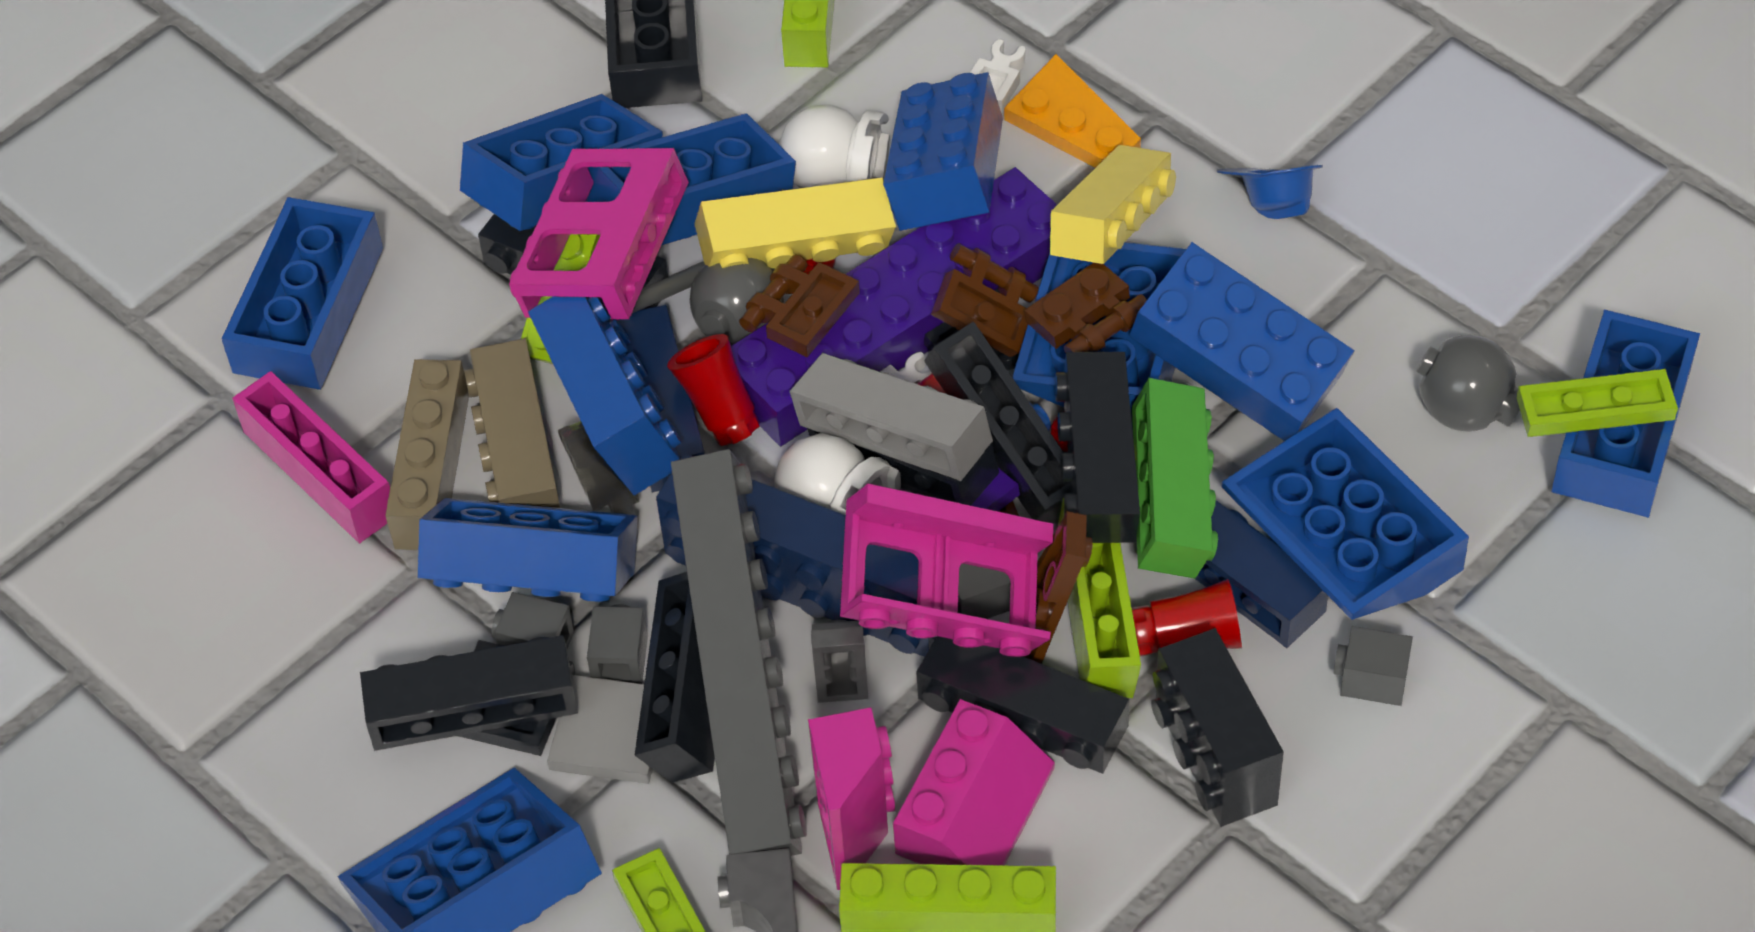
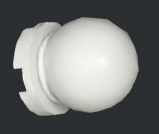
[779,104,890,188]
[774,433,901,515]

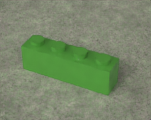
[1132,378,1218,579]

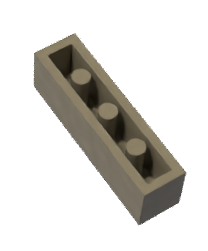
[464,338,560,508]
[385,359,469,550]

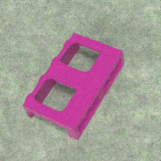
[509,148,689,319]
[840,484,1053,657]

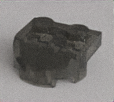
[558,420,640,515]

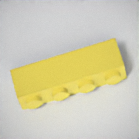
[1050,145,1176,264]
[695,178,896,269]

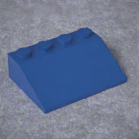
[1012,242,1186,430]
[1222,408,1469,620]
[337,767,602,932]

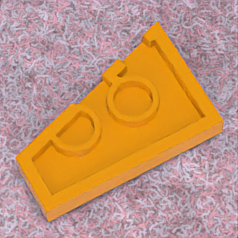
[1004,54,1141,168]

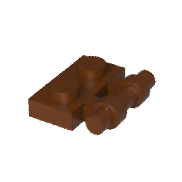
[931,243,1039,357]
[739,255,860,358]
[1024,263,1147,353]

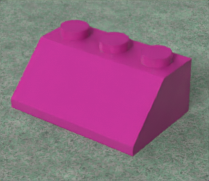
[893,699,1055,865]
[808,707,895,890]

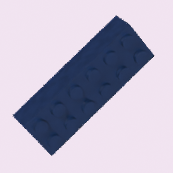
[656,453,937,657]

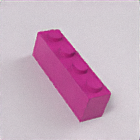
[232,371,390,544]

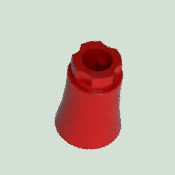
[667,334,760,446]
[1132,579,1242,656]

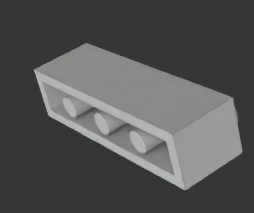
[790,353,993,481]

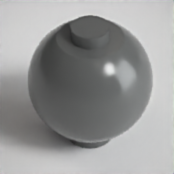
[689,258,784,346]
[1416,335,1520,432]

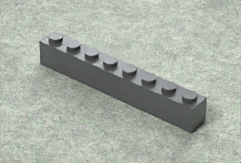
[671,449,807,856]

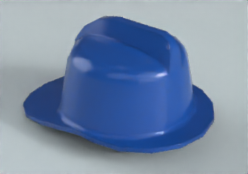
[1217,165,1323,219]

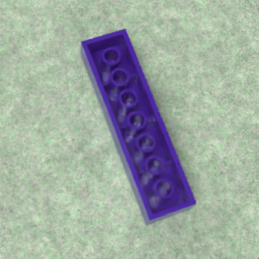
[731,167,1057,447]

